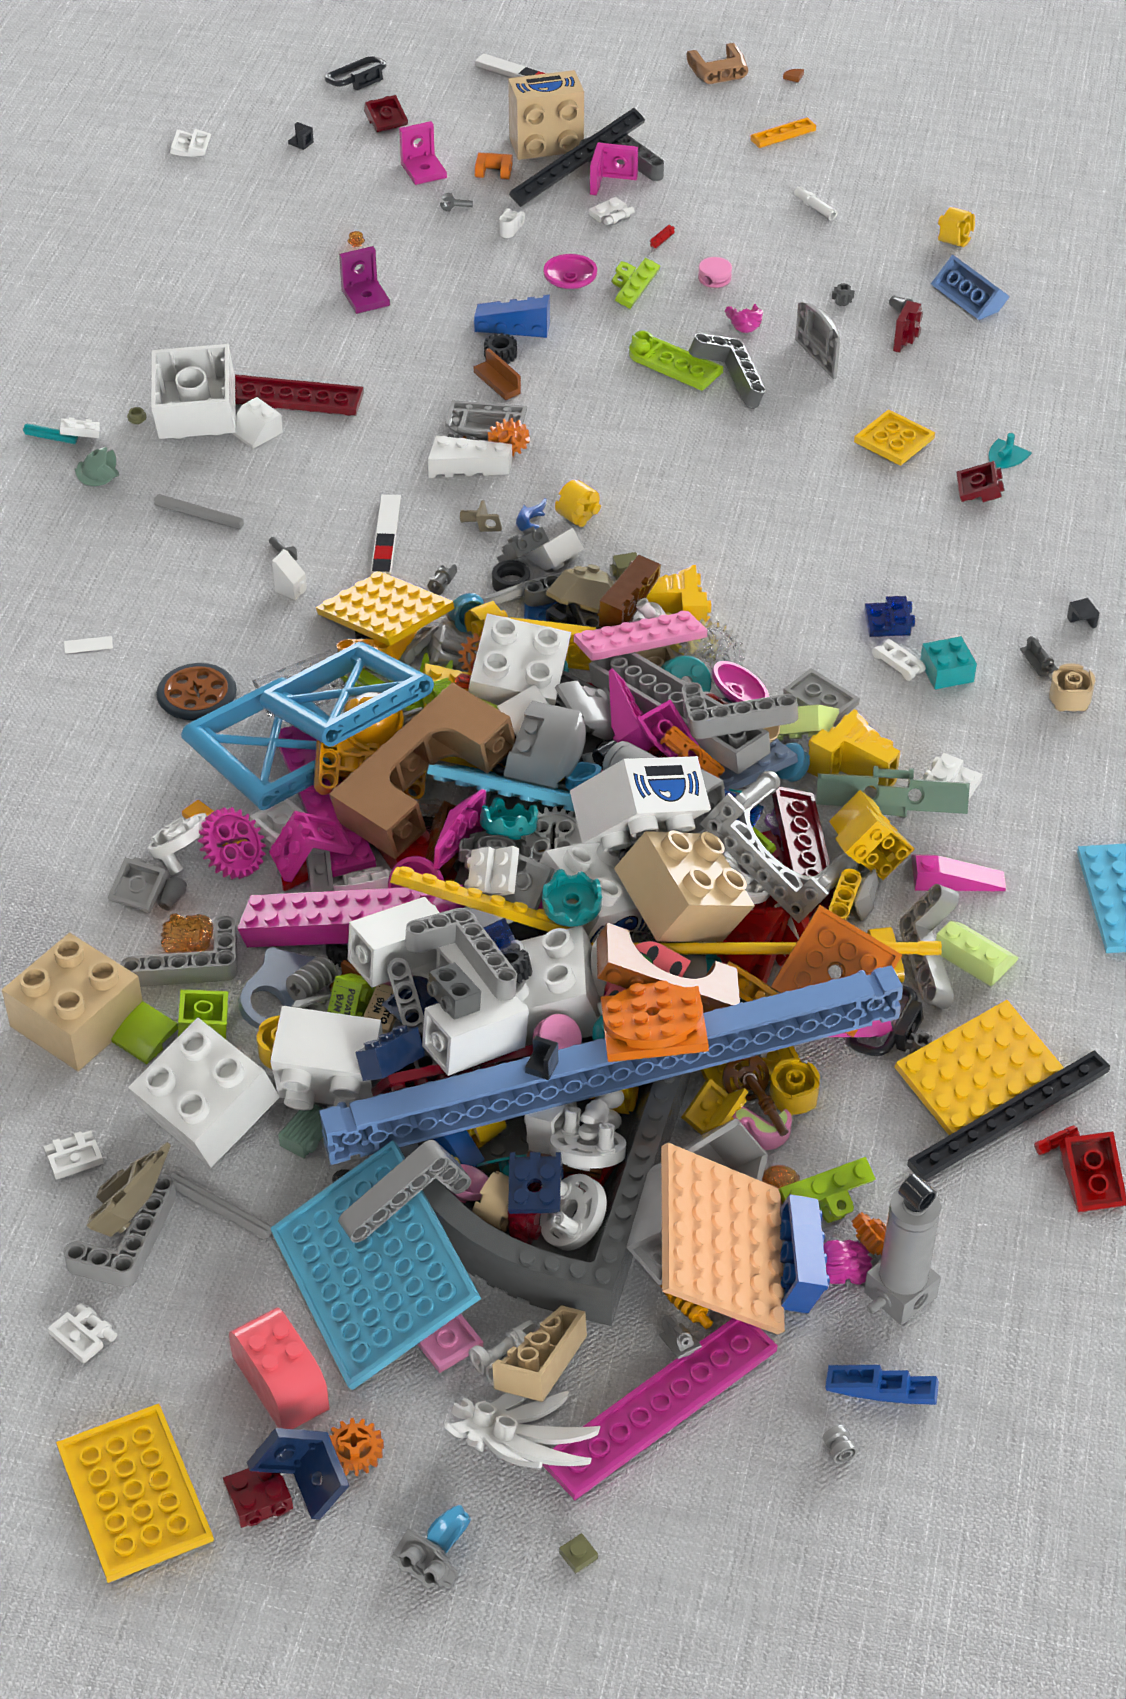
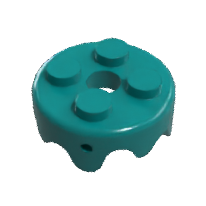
[661,656,712,692]
[480,797,538,840]
[542,869,602,927]

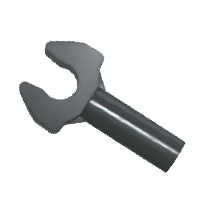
[440,193,473,212]
[269,537,297,560]

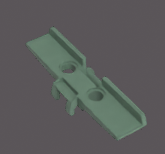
[816,766,970,818]

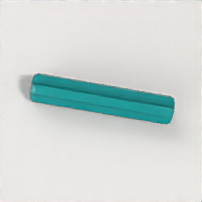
[23,423,78,444]

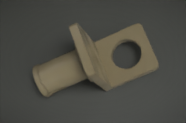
[460,500,502,532]

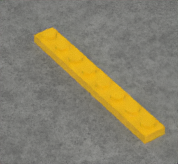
[390,866,573,932]

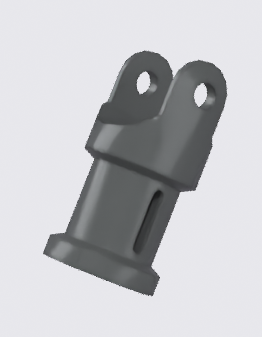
[427,564,457,595]

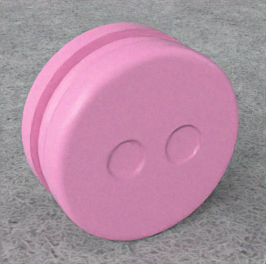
[698,257,732,288]
[533,1014,582,1050]

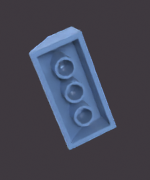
[931,254,1010,320]

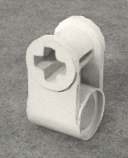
[499,208,525,238]

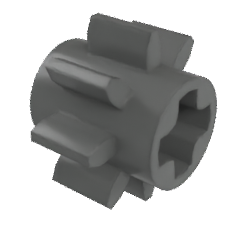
[832,283,855,306]
[905,1031,933,1055]

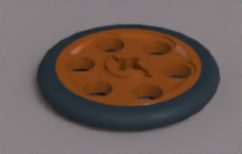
[156,663,237,721]

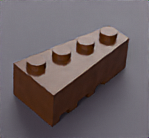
[597,555,661,627]
[426,800,458,880]

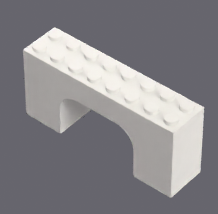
[348,897,529,1076]

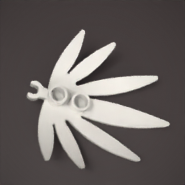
[444,1391,600,1469]

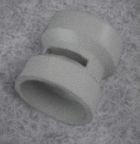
[822,1425,858,1463]

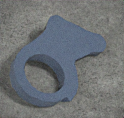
[238,947,315,1029]

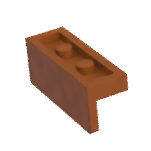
[473,349,521,400]

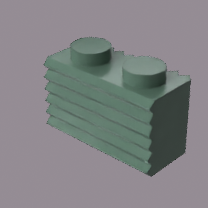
[278,1104,323,1159]

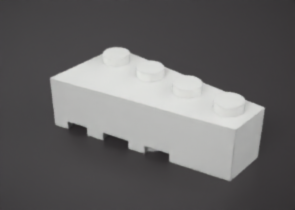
[428,436,512,478]

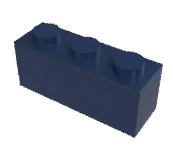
[355,1025,425,1081]

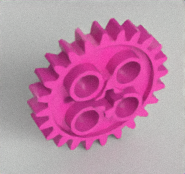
[198,807,266,880]

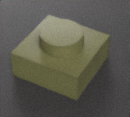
[559,1533,598,1574]

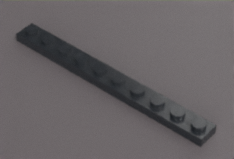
[509,107,645,207]
[907,1050,1110,1181]

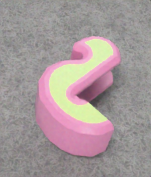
[732,1107,792,1150]

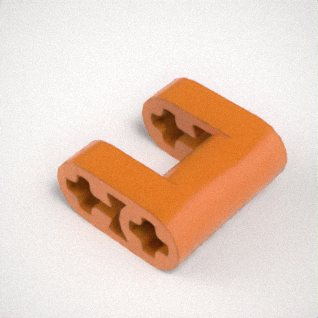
[475,152,513,179]

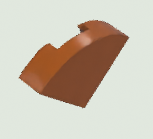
[783,69,804,83]

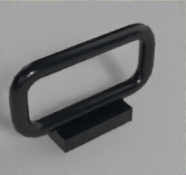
[325,56,387,90]
[848,985,924,1057]

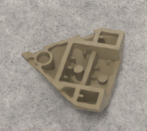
[546,564,633,622]
[86,1142,171,1237]

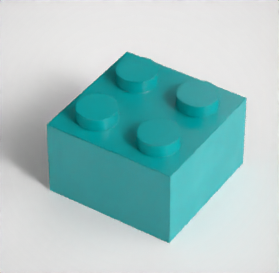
[920,636,977,690]

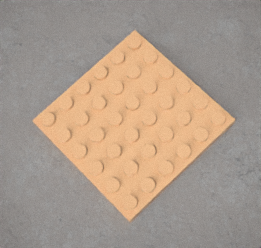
[661,1143,785,1335]

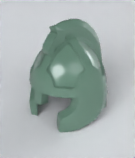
[74,447,119,486]

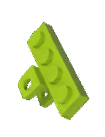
[611,257,661,309]
[778,1157,876,1223]

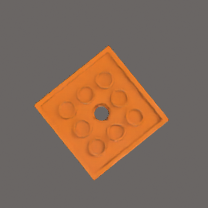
[770,905,902,1038]
[601,980,709,1062]

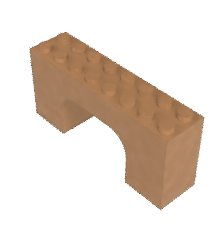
[329,682,516,859]

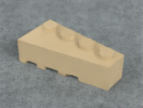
[492,1306,587,1402]

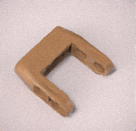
[686,43,749,84]

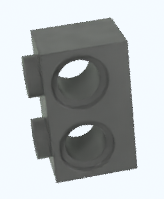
[427,962,481,1020]

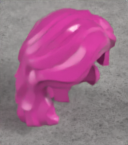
[724,304,763,333]
[823,1239,873,1285]

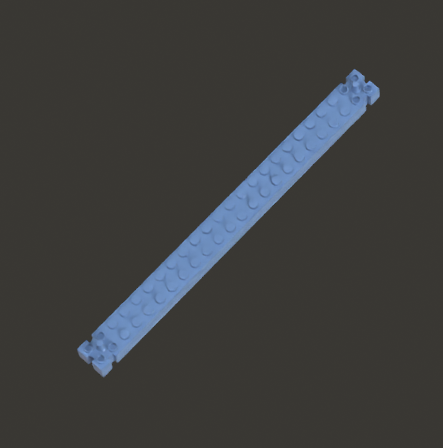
[319,965,903,1165]

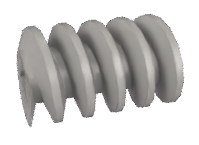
[286,956,338,1001]

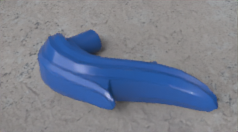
[516,498,547,531]

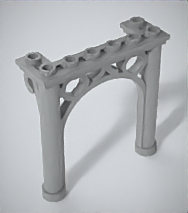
[700,771,860,923]

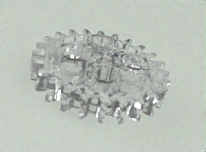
[679,618,745,684]

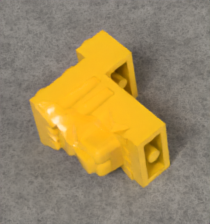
[646,565,711,629]
[807,709,900,789]
[829,790,915,880]

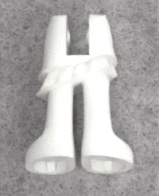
[579,1090,624,1140]
[468,1320,536,1386]

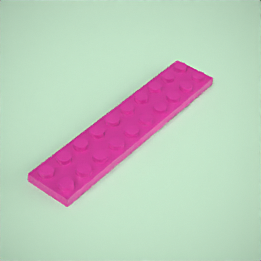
[279,726,376,877]
[542,1318,778,1501]

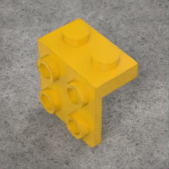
[681,1079,748,1135]

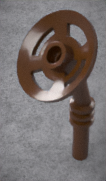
[722,1055,789,1136]

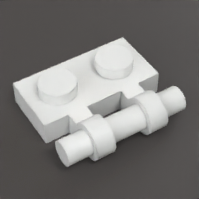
[589,197,635,225]
[60,417,100,438]
[43,1130,104,1180]
[48,1304,117,1364]

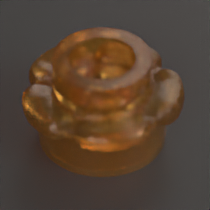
[347,231,365,247]

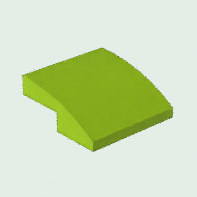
[111,1001,178,1065]

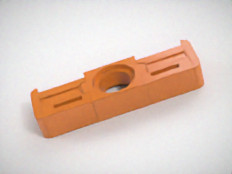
[660,726,725,778]

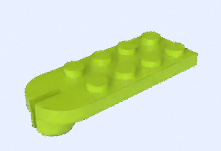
[629,330,723,391]

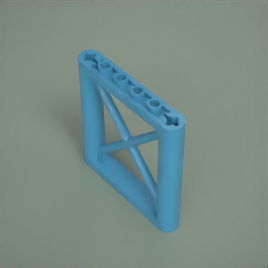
[260,642,434,746]
[181,677,332,810]

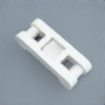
[872,639,926,681]

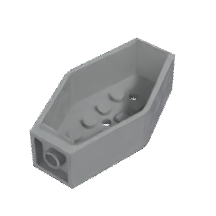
[626,1118,768,1285]

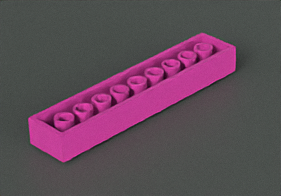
[237,884,466,948]

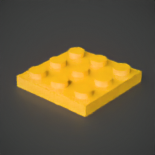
[854,409,935,466]

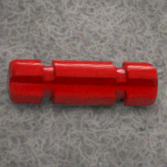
[650,224,675,248]
[1034,1125,1080,1155]

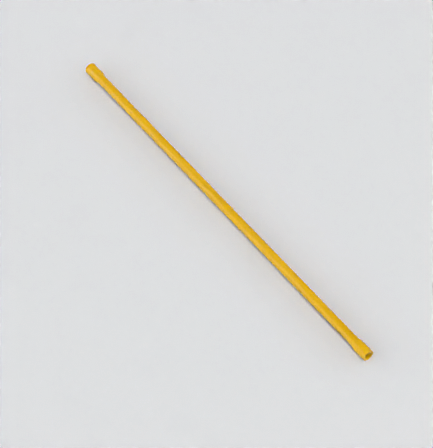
[495,941,942,955]

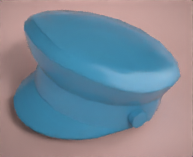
[448,593,484,632]
[775,742,810,782]
[565,762,601,791]
[427,1505,471,1553]

